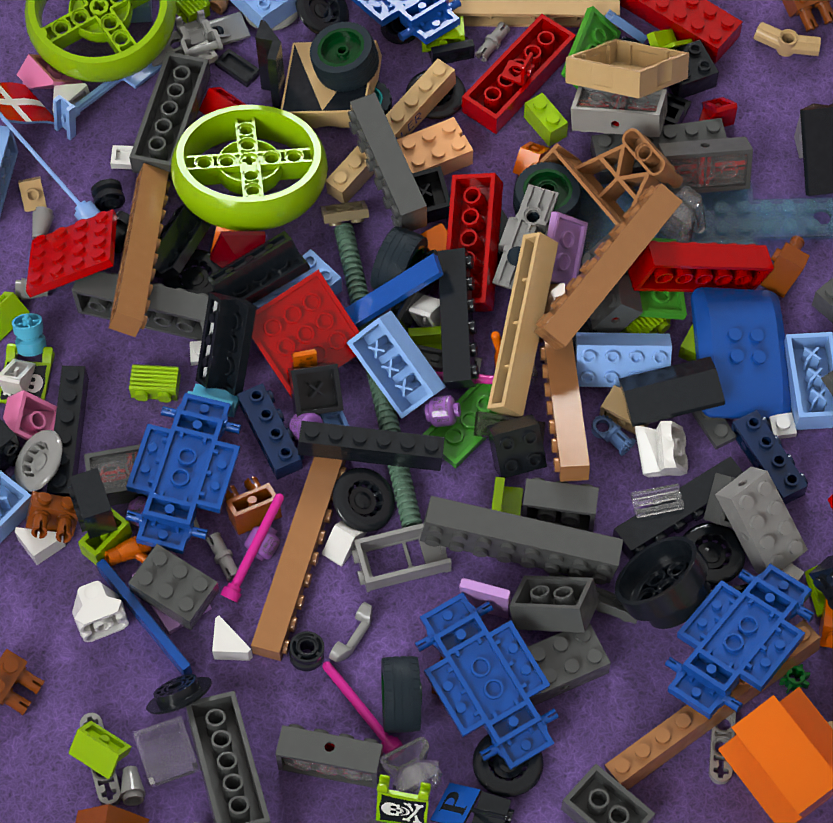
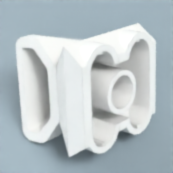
[635,421,688,477]
[72,581,129,642]

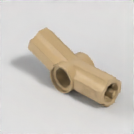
[754,22,821,57]

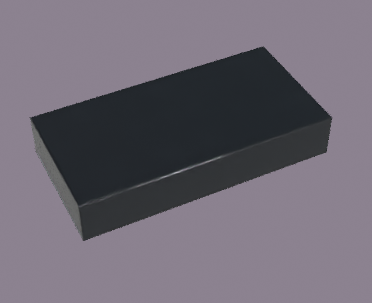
[215,48,260,87]

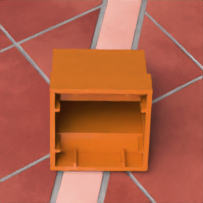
[718,687,833,823]

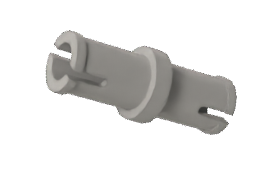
[475,22,510,62]
[206,532,238,581]

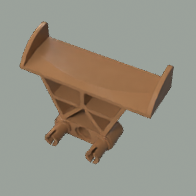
[539,128,683,225]

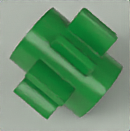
[779,664,810,694]

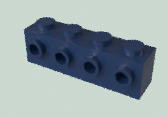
[237,383,304,480]
[731,410,808,505]

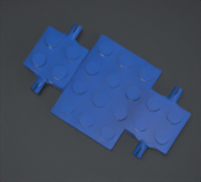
[352,0,461,45]
[125,393,241,555]
[665,564,815,719]
[415,592,559,770]

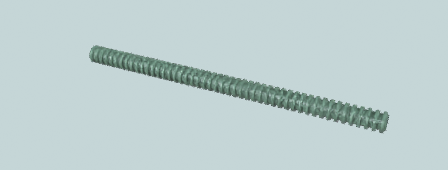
[334,223,422,528]

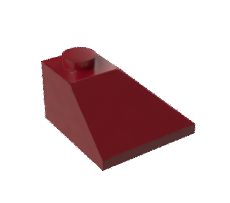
[210,231,266,268]

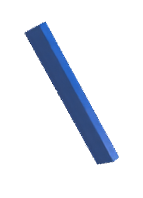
[345,254,444,328]
[96,559,192,675]

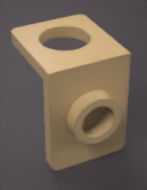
[18,176,47,212]

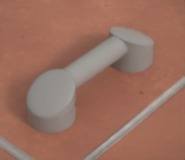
[329,602,372,662]

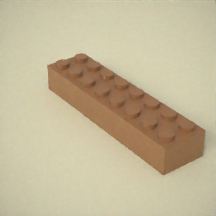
[534,183,683,350]

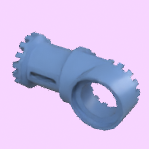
[591,415,636,456]

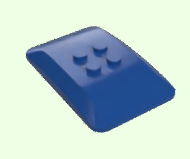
[691,287,791,420]

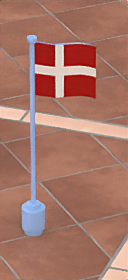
[0,82,101,220]

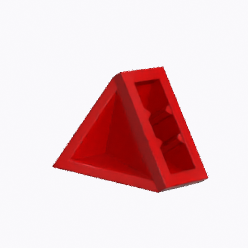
[699,97,738,127]

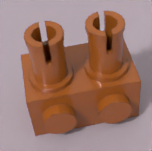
[782,0,833,32]
[760,236,810,298]
[225,476,282,535]
[25,491,78,543]
[0,649,45,715]

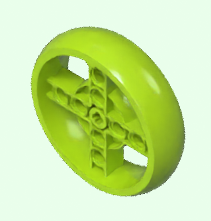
[24,0,176,82]
[171,105,328,231]

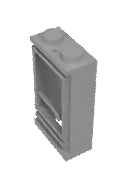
[351,523,451,592]

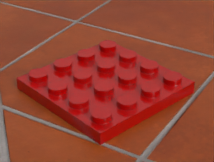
[26,209,117,298]
[252,269,359,398]

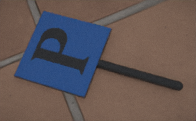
[430,783,509,823]

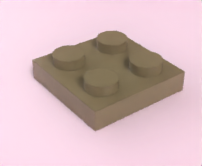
[320,200,369,226]

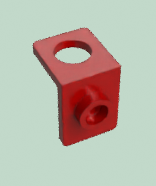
[501,52,535,86]

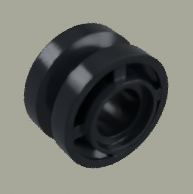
[91,179,125,211]
[289,631,325,671]

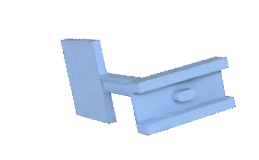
[53,63,162,140]

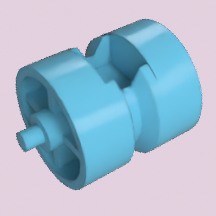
[12,313,47,357]

